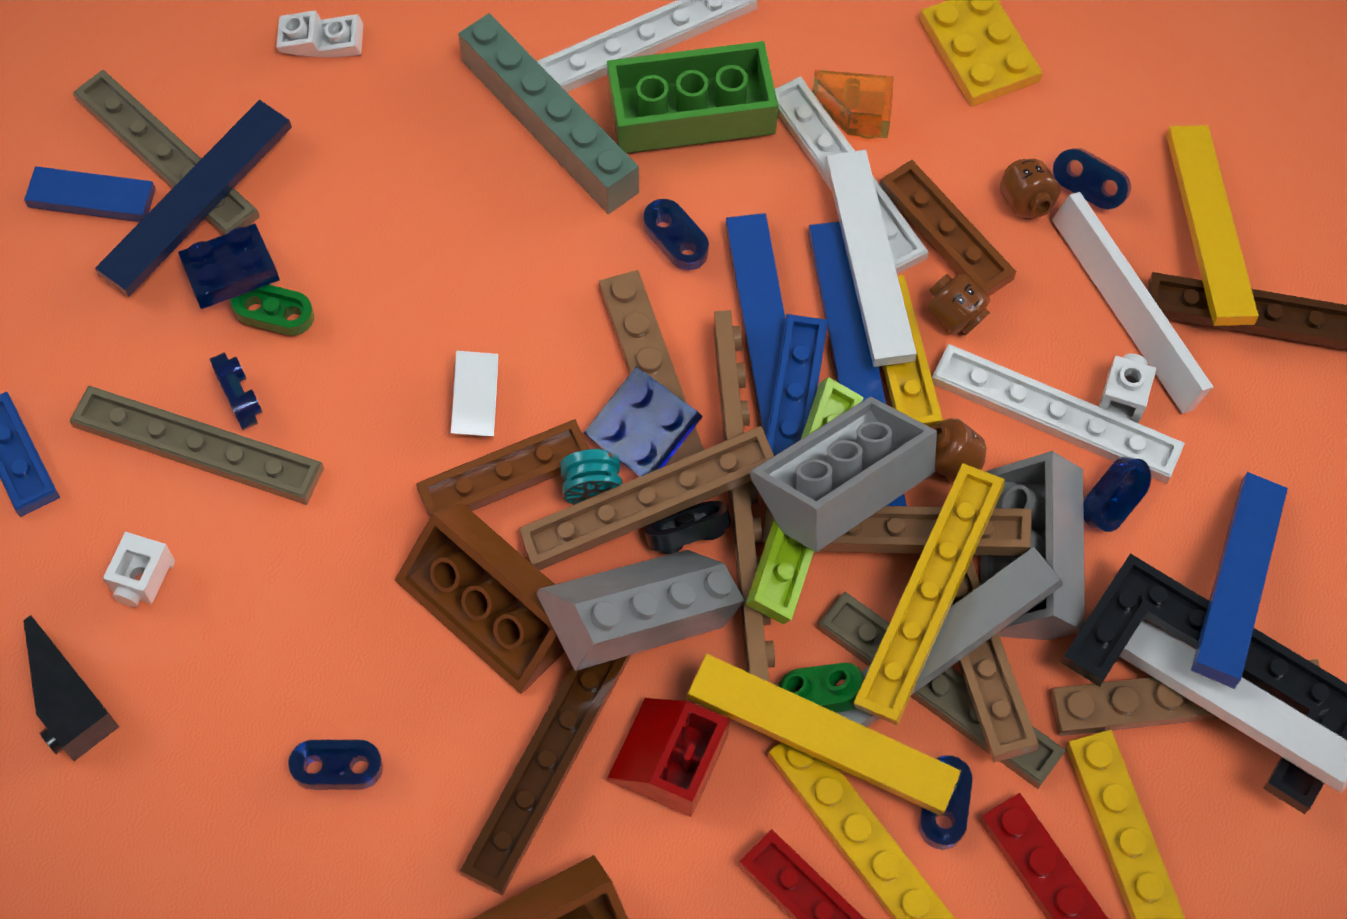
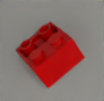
[607,698,730,817]

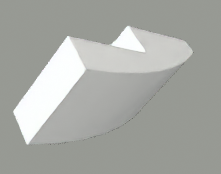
[276,10,363,57]
[450,350,498,437]

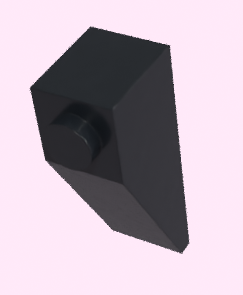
[23,615,119,761]

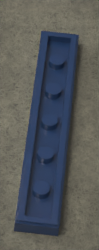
[95,99,292,297]

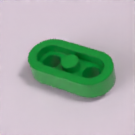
[231,281,314,336]
[778,663,865,713]

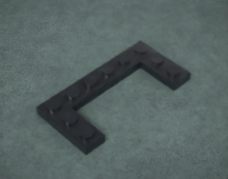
[1060,553,1347,814]

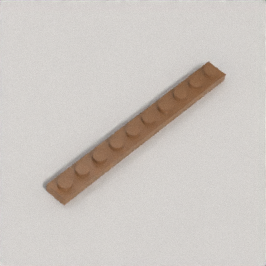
[713,310,778,686]

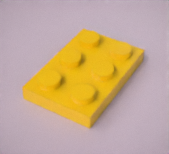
[919,0,1043,107]

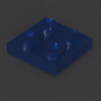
[178,223,280,309]
[584,366,703,477]

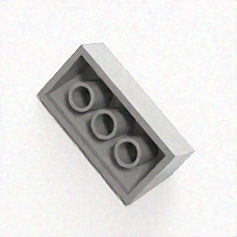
[750,396,937,552]
[980,451,1085,640]
[536,550,745,671]

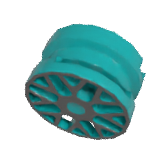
[560,449,623,505]

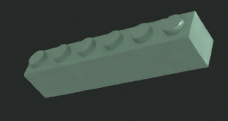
[458,13,639,215]

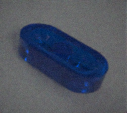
[1053,148,1131,209]
[643,199,709,270]
[209,352,263,431]
[1083,456,1151,532]
[288,740,383,790]
[919,755,973,850]

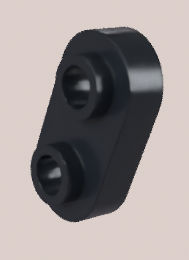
[644,501,731,554]

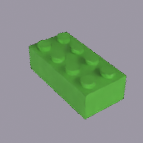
[607,41,778,153]

